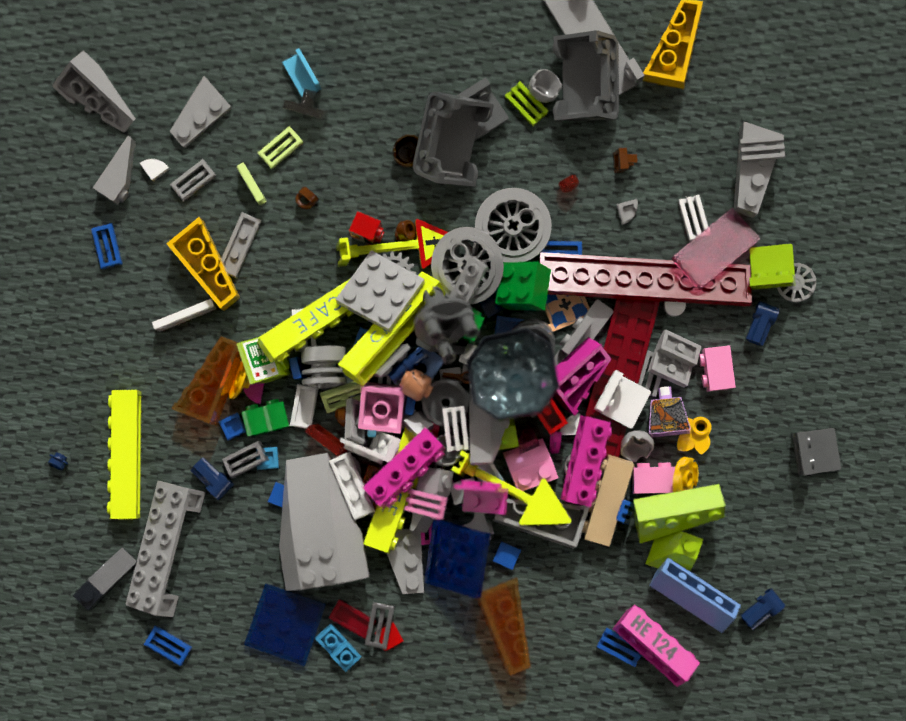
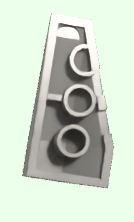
[52,51,135,132]
[469,376,512,465]

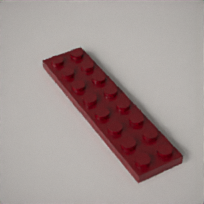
[585,298,660,459]

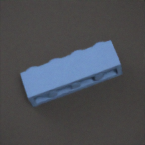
[650,558,740,633]

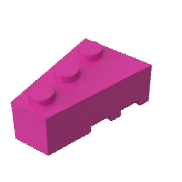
[546,337,611,416]

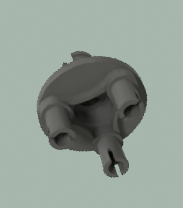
[414,286,479,364]

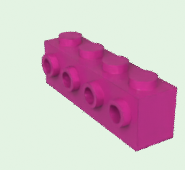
[560,416,611,507]
[363,427,446,509]

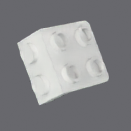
[339,431,401,464]

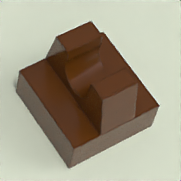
[613,148,638,173]

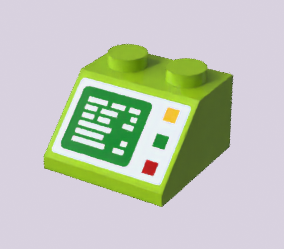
[237,337,290,384]

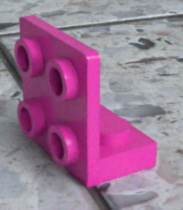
[454,480,508,515]

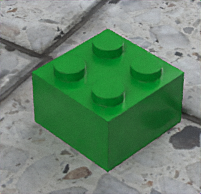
[495,262,551,311]

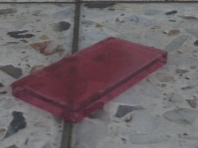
[671,208,761,290]

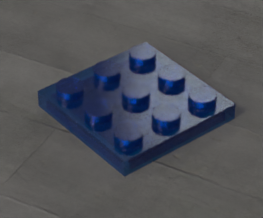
[424,519,490,598]
[244,583,326,666]

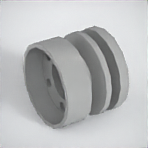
[301,346,347,389]

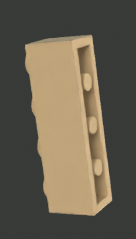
[582,455,634,546]

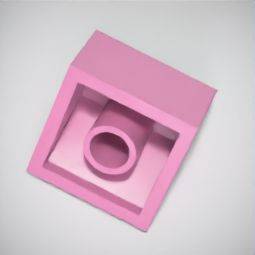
[358,382,407,433]
[503,438,558,491]

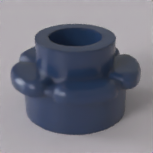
[48,452,68,471]

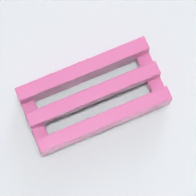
[404,489,447,519]

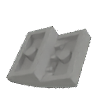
[648,330,701,388]

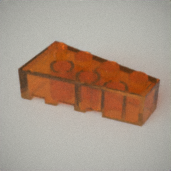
[171,336,242,426]
[475,577,531,675]

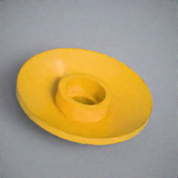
[229,361,250,399]

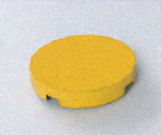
[672,457,699,492]

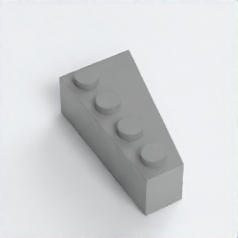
[493,499,589,549]

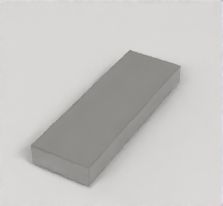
[221,212,261,278]

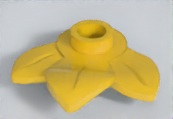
[677,417,711,455]

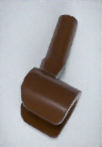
[442,371,470,384]

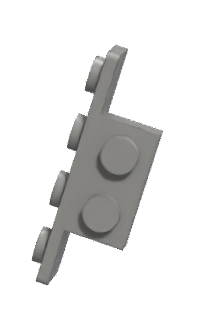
[449,256,488,304]
[554,300,613,366]

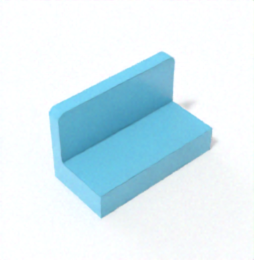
[282,48,321,99]

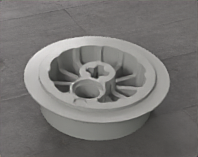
[475,188,552,262]
[431,227,504,304]

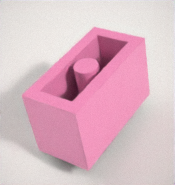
[699,345,736,392]
[632,463,675,493]

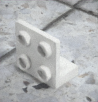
[594,370,651,429]

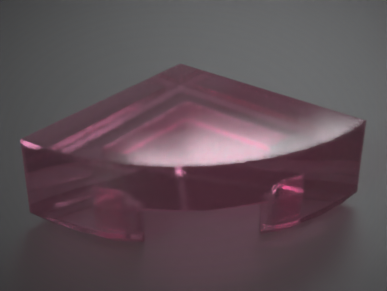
[518,426,540,454]

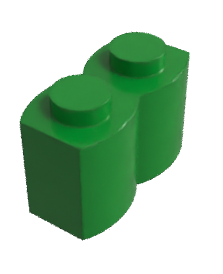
[241,399,290,437]

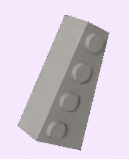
[733,122,784,218]

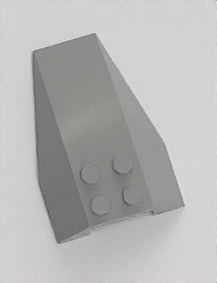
[279,453,369,591]

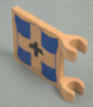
[545,294,590,332]

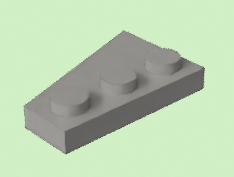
[170,76,232,148]
[387,529,424,594]

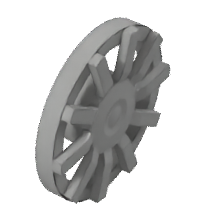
[777,263,817,302]

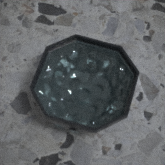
[466,328,560,421]

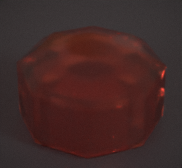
[558,175,579,193]

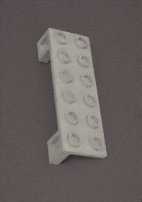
[544,0,645,95]
[126,481,205,617]

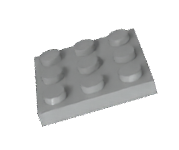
[335,250,425,333]

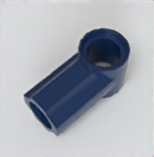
[745,301,779,346]
[190,457,234,500]
[740,588,786,630]

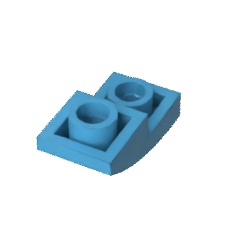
[315,623,361,672]

